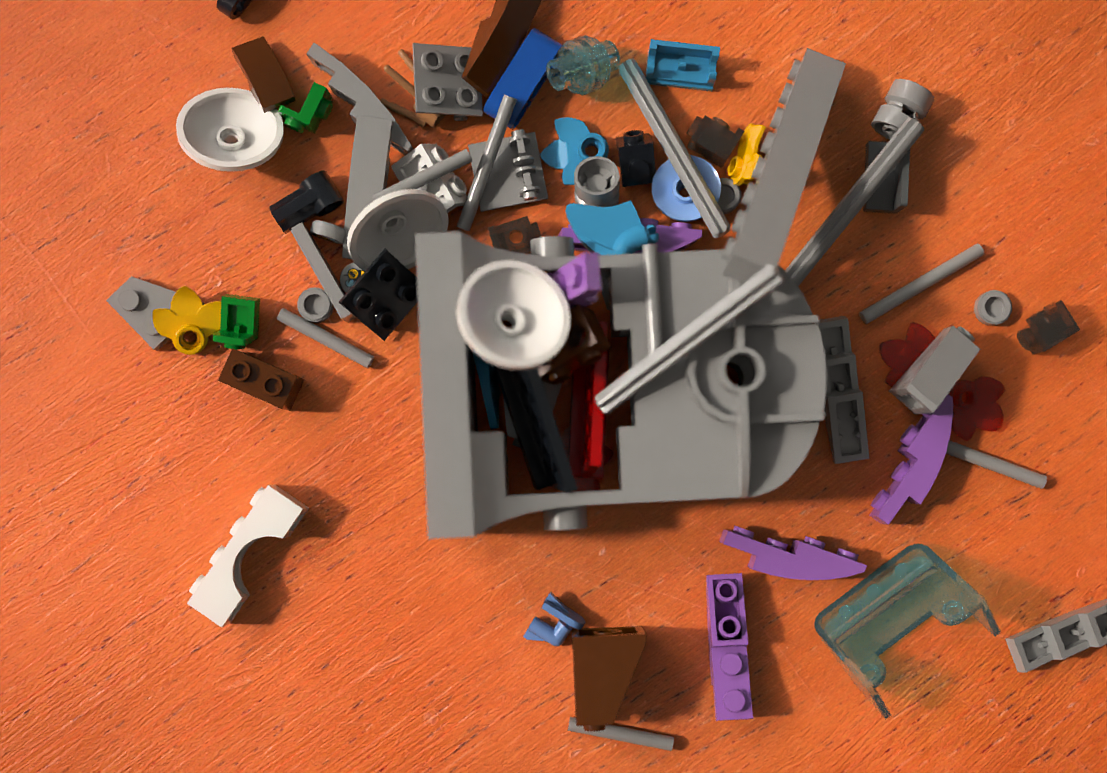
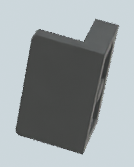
[863,141,910,214]

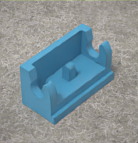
[645,39,720,92]

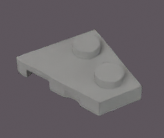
[106,276,204,351]

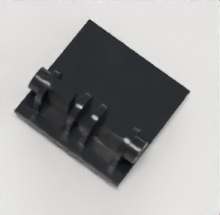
[338,249,418,341]

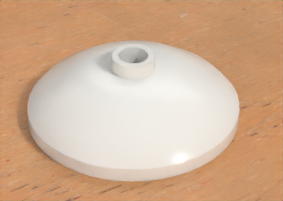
[176,88,284,172]
[347,189,449,271]
[457,260,570,370]

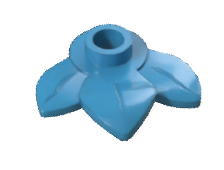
[540,117,609,185]

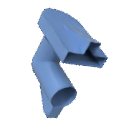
[523,592,585,647]

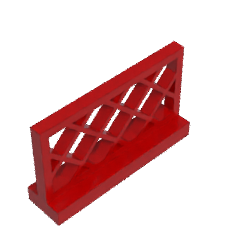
[568,321,610,479]

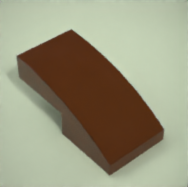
[232,36,296,113]

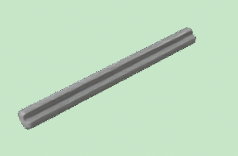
[619,59,730,238]
[785,117,924,286]
[595,264,784,414]

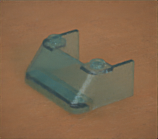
[814,544,1000,719]

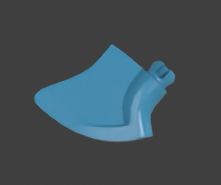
[565,200,659,255]
[473,350,501,429]

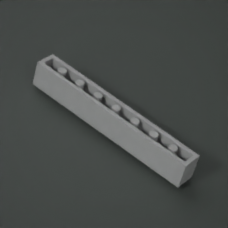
[721,48,846,283]

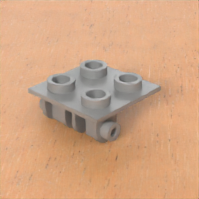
[412,43,483,121]
[468,129,548,212]

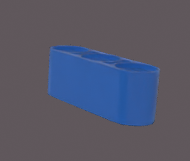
[483,28,564,130]

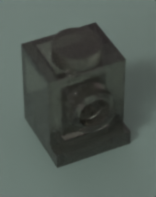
[687,115,744,168]
[488,216,542,255]
[1017,300,1080,355]

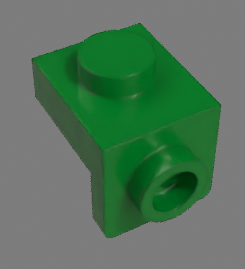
[278,82,333,134]
[213,294,260,350]

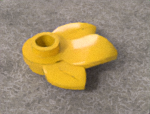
[728,123,766,186]
[152,286,221,355]

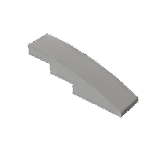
[307,43,413,155]
[342,114,394,259]
[818,316,869,464]
[1005,599,1107,673]

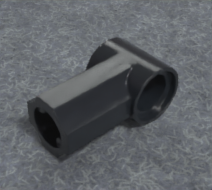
[269,171,344,234]

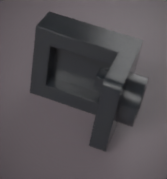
[615,130,656,187]

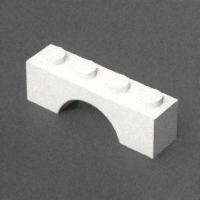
[187,485,309,627]

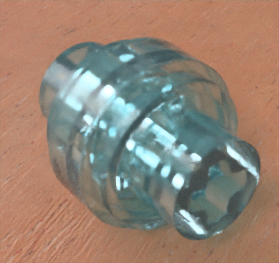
[546,35,620,95]

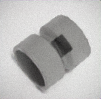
[871,79,934,140]
[574,156,620,207]

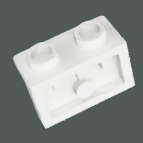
[391,144,467,213]

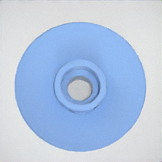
[652,155,721,222]

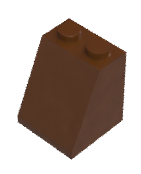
[572,626,646,732]

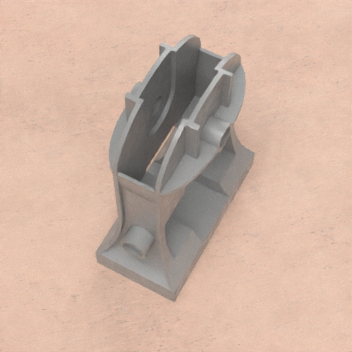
[415,231,826,539]

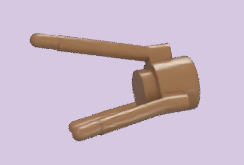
[380,49,445,128]

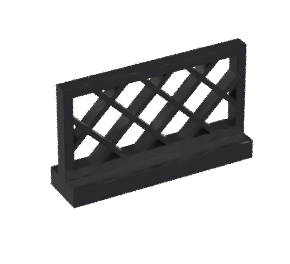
[493,364,578,493]

